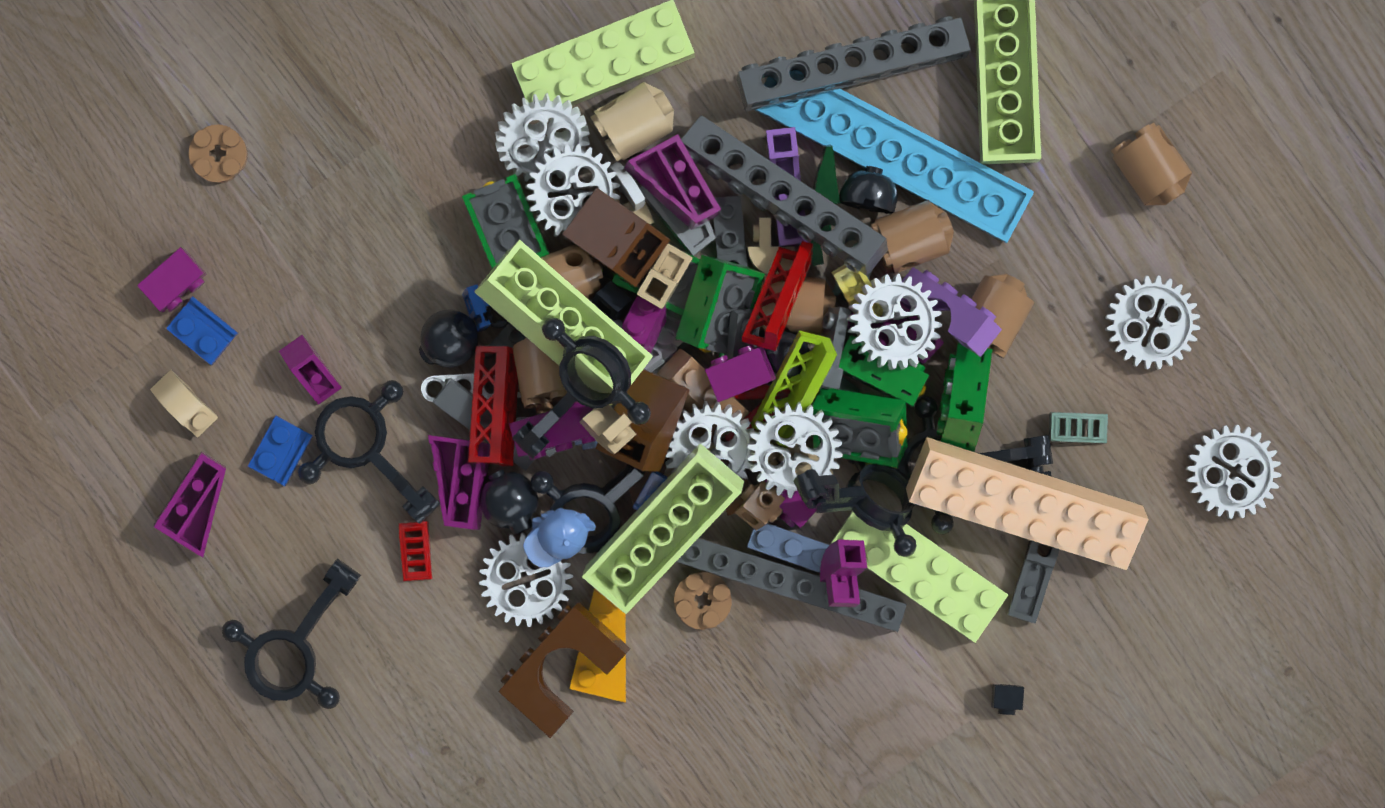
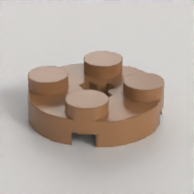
[189,125,248,183]
[674,571,732,630]

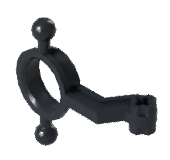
[512,317,651,459]
[298,380,440,524]
[898,396,1053,535]
[530,447,670,554]
[793,459,917,557]
[222,559,361,709]

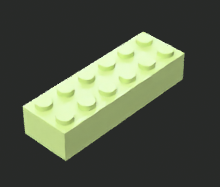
[511,0,695,121]
[974,0,1041,164]
[474,240,653,406]
[582,443,744,614]
[830,505,1008,643]

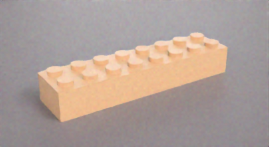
[906,437,1149,570]

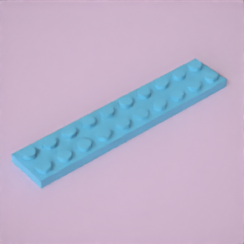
[755,70,1034,243]

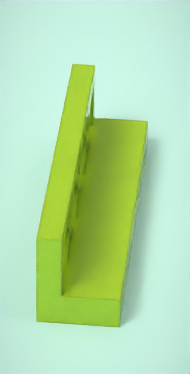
[751,330,837,448]

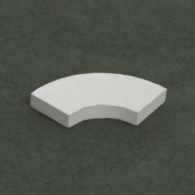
[607,162,645,211]

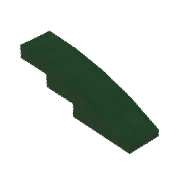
[809,144,840,266]

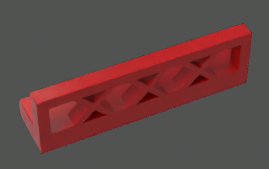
[742,241,813,351]
[468,346,518,466]

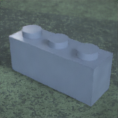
[747,523,829,573]

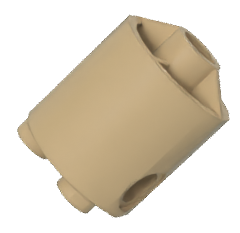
[590,82,674,161]

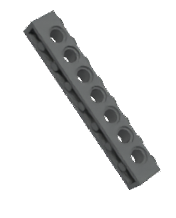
[736,16,971,112]
[681,115,888,276]
[676,538,907,632]

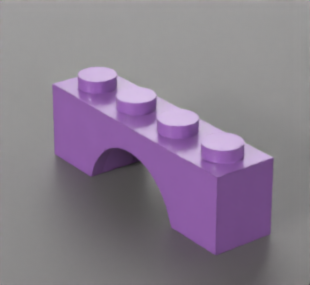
[766,127,809,247]
[900,267,1002,357]

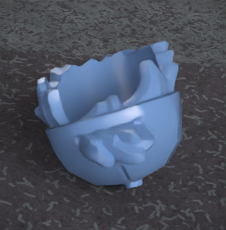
[523,508,596,567]

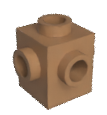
[734,480,785,531]

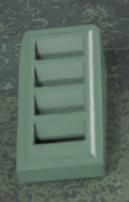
[1049,412,1108,443]

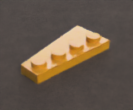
[569,588,626,703]

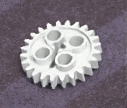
[495,93,590,182]
[525,144,620,239]
[847,274,942,370]
[1105,276,1200,369]
[665,401,755,479]
[747,402,843,498]
[1186,425,1281,519]
[479,533,573,627]

